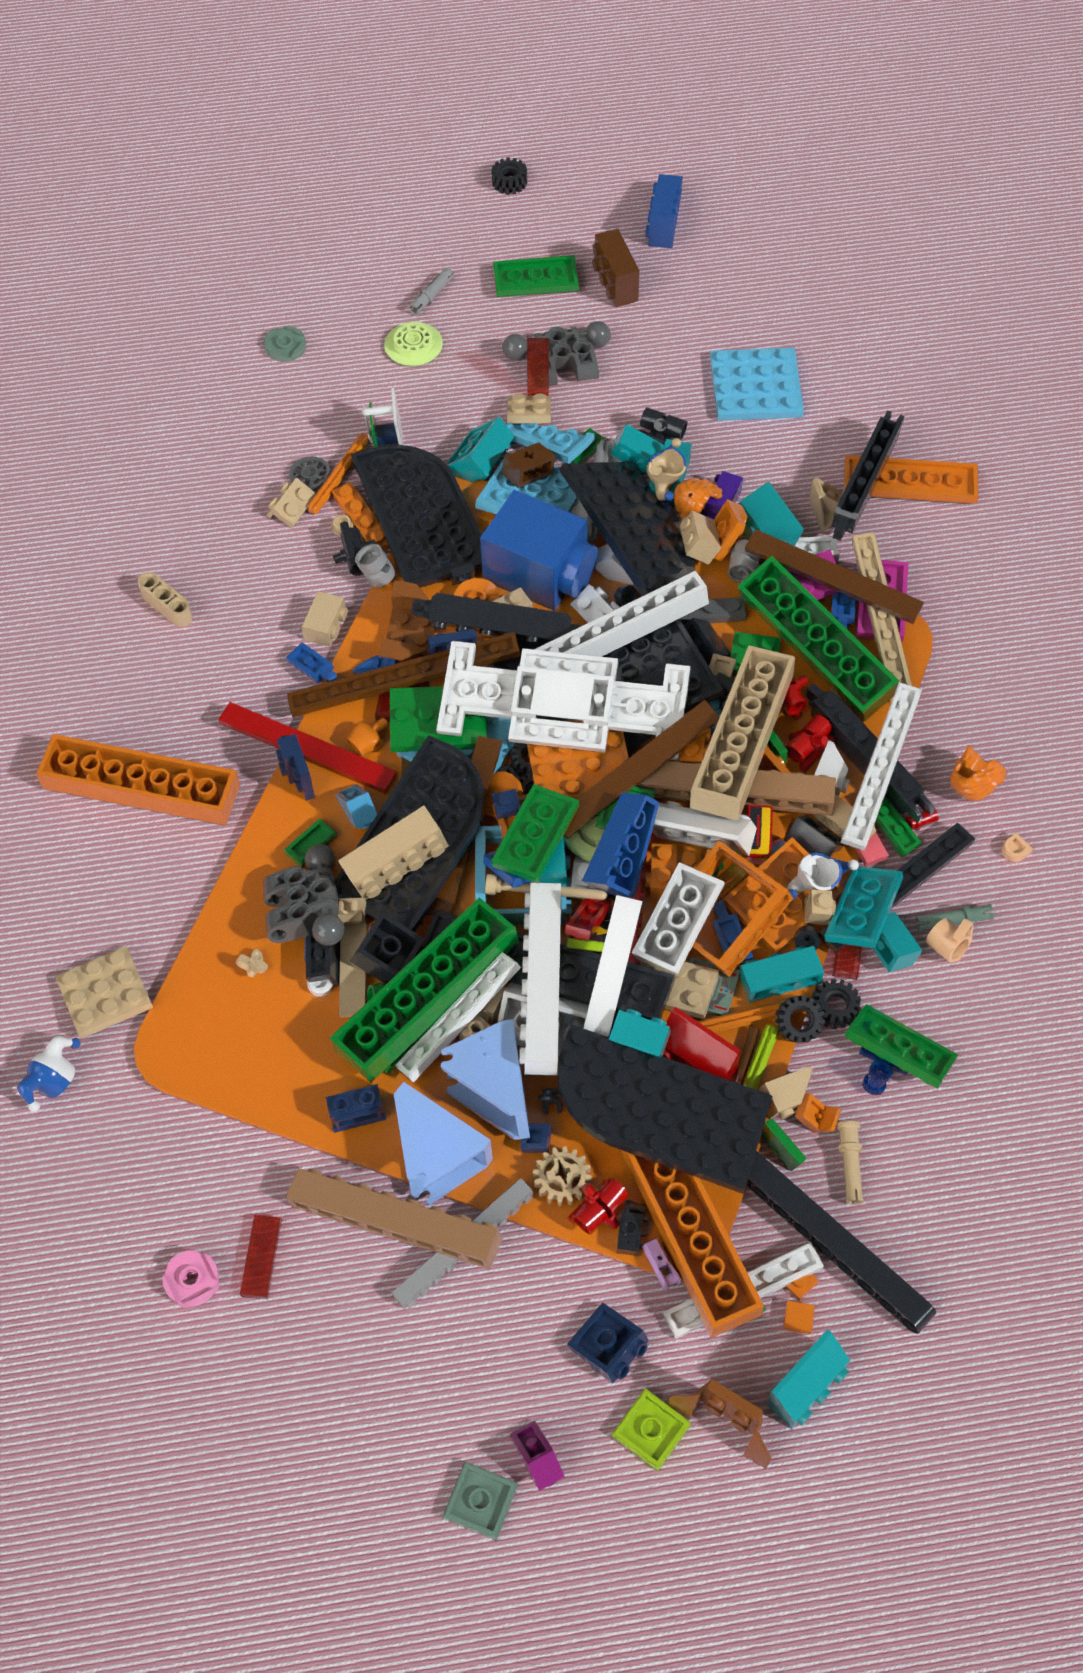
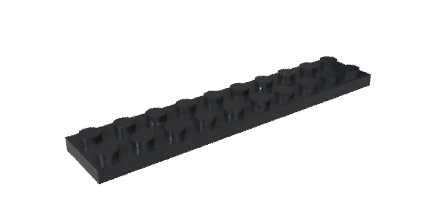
[417,910,676,1020]

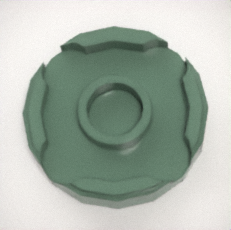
[264,326,306,362]

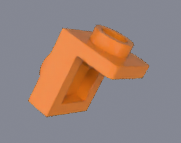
[795,1093,841,1132]

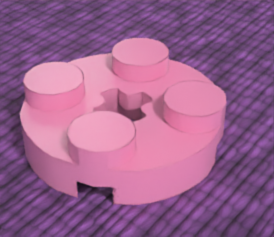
[162,1250,219,1308]

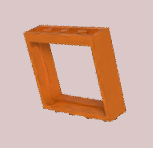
[691,841,794,977]

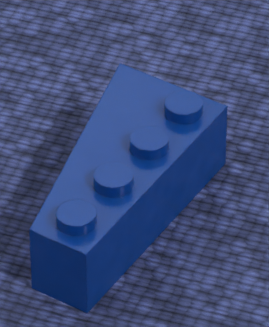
[645,174,683,249]
[582,792,659,899]

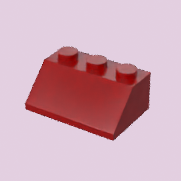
[663,1007,741,1080]

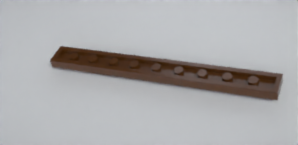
[287,632,521,717]

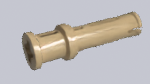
[836,1121,864,1205]

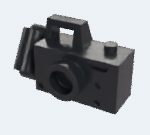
[617,1200,651,1256]

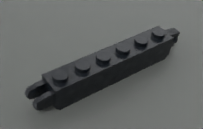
[832,410,905,541]
[412,593,581,644]
[806,683,935,822]

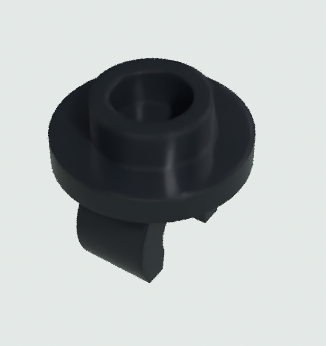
[538,1088,562,1114]

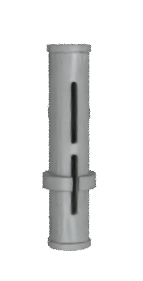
[408,268,454,315]

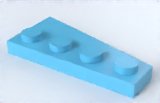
[505,422,595,463]

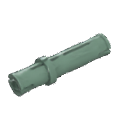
[916,904,994,932]

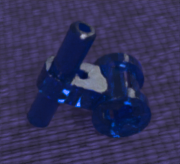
[859,1047,908,1095]

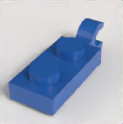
[831,592,856,629]
[286,642,338,683]
[712,900,753,966]

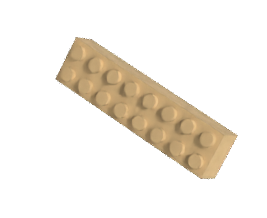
[690,645,795,821]

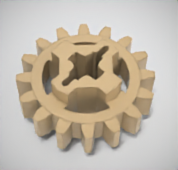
[533,1146,592,1207]

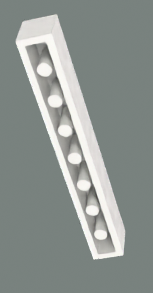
[534,571,709,657]
[519,883,561,1075]

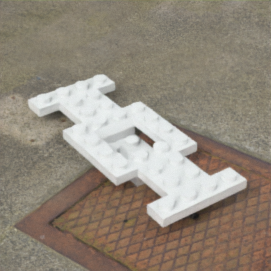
[436,641,690,761]

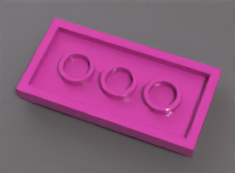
[856,560,909,642]

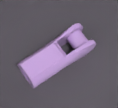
[642,1239,681,1291]

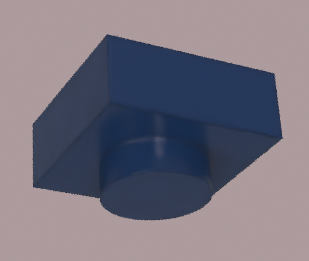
[492,789,521,819]
[520,1123,552,1153]

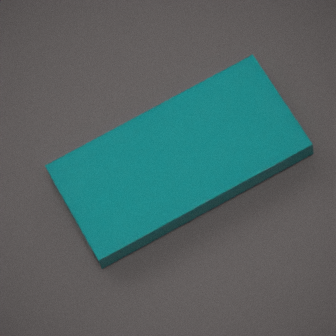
[825,866,903,948]

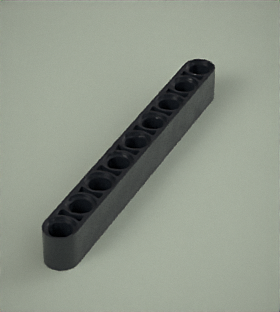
[746,1151,936,1334]

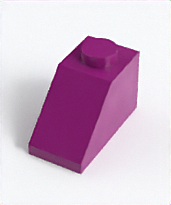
[510,1420,565,1491]

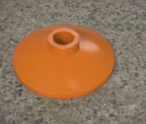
[454,578,500,601]

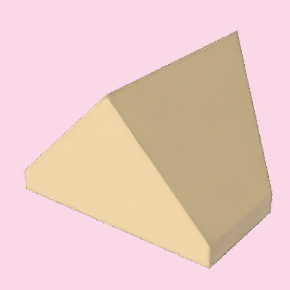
[809,478,843,534]

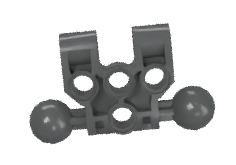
[502,321,611,388]
[263,844,345,946]

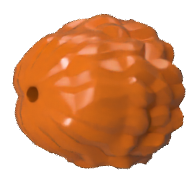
[673,477,722,519]
[950,745,1007,801]

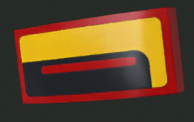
[746,804,773,859]

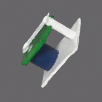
[362,388,403,447]

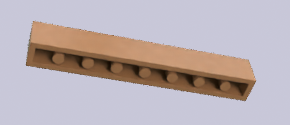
[637,760,836,816]
[286,1168,502,1270]

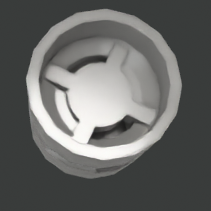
[728,540,760,583]
[355,544,395,587]

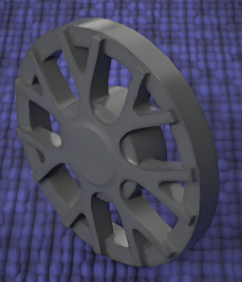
[289,456,331,490]

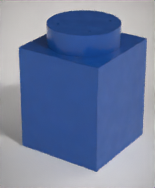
[480,489,598,611]

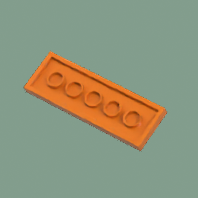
[844,455,978,504]

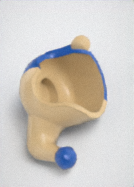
[647,438,686,501]

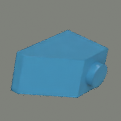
[335,784,377,829]

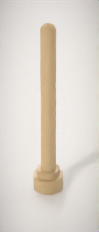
[485,874,607,900]

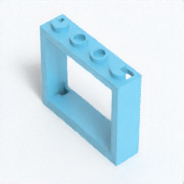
[475,826,572,925]

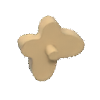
[236,949,268,977]

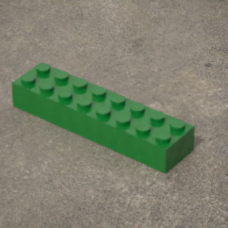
[737,556,899,721]
[329,897,519,1083]

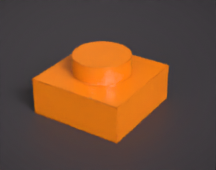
[785,1270,819,1301]

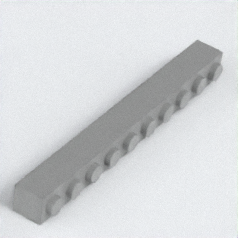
[391,1178,533,1309]

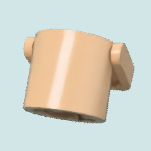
[926,918,973,963]

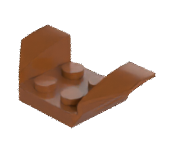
[379,580,436,661]
[668,1379,771,1469]

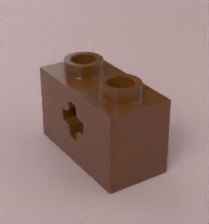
[503,442,555,488]

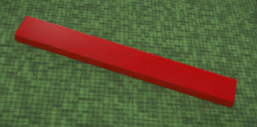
[218,702,397,794]

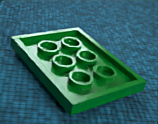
[390,686,487,752]

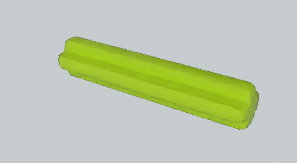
[742,1025,779,1090]

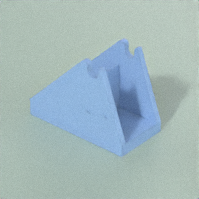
[441,1019,530,1140]
[394,1082,493,1206]

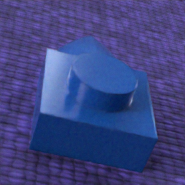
[352,655,399,674]

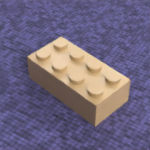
[338,806,449,900]

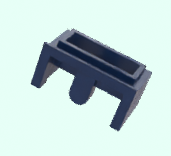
[326,1084,386,1133]

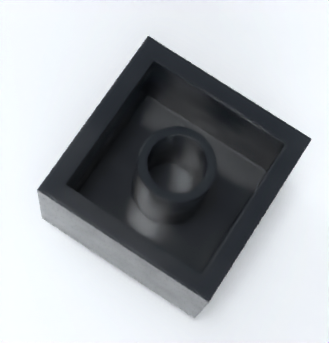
[350,912,425,985]

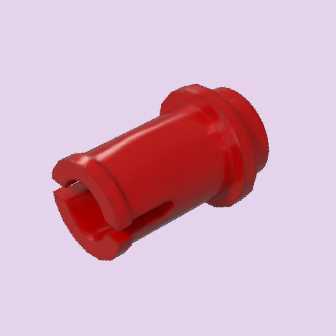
[905,808,939,831]

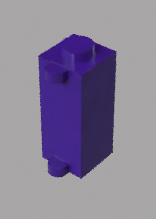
[700,471,743,520]

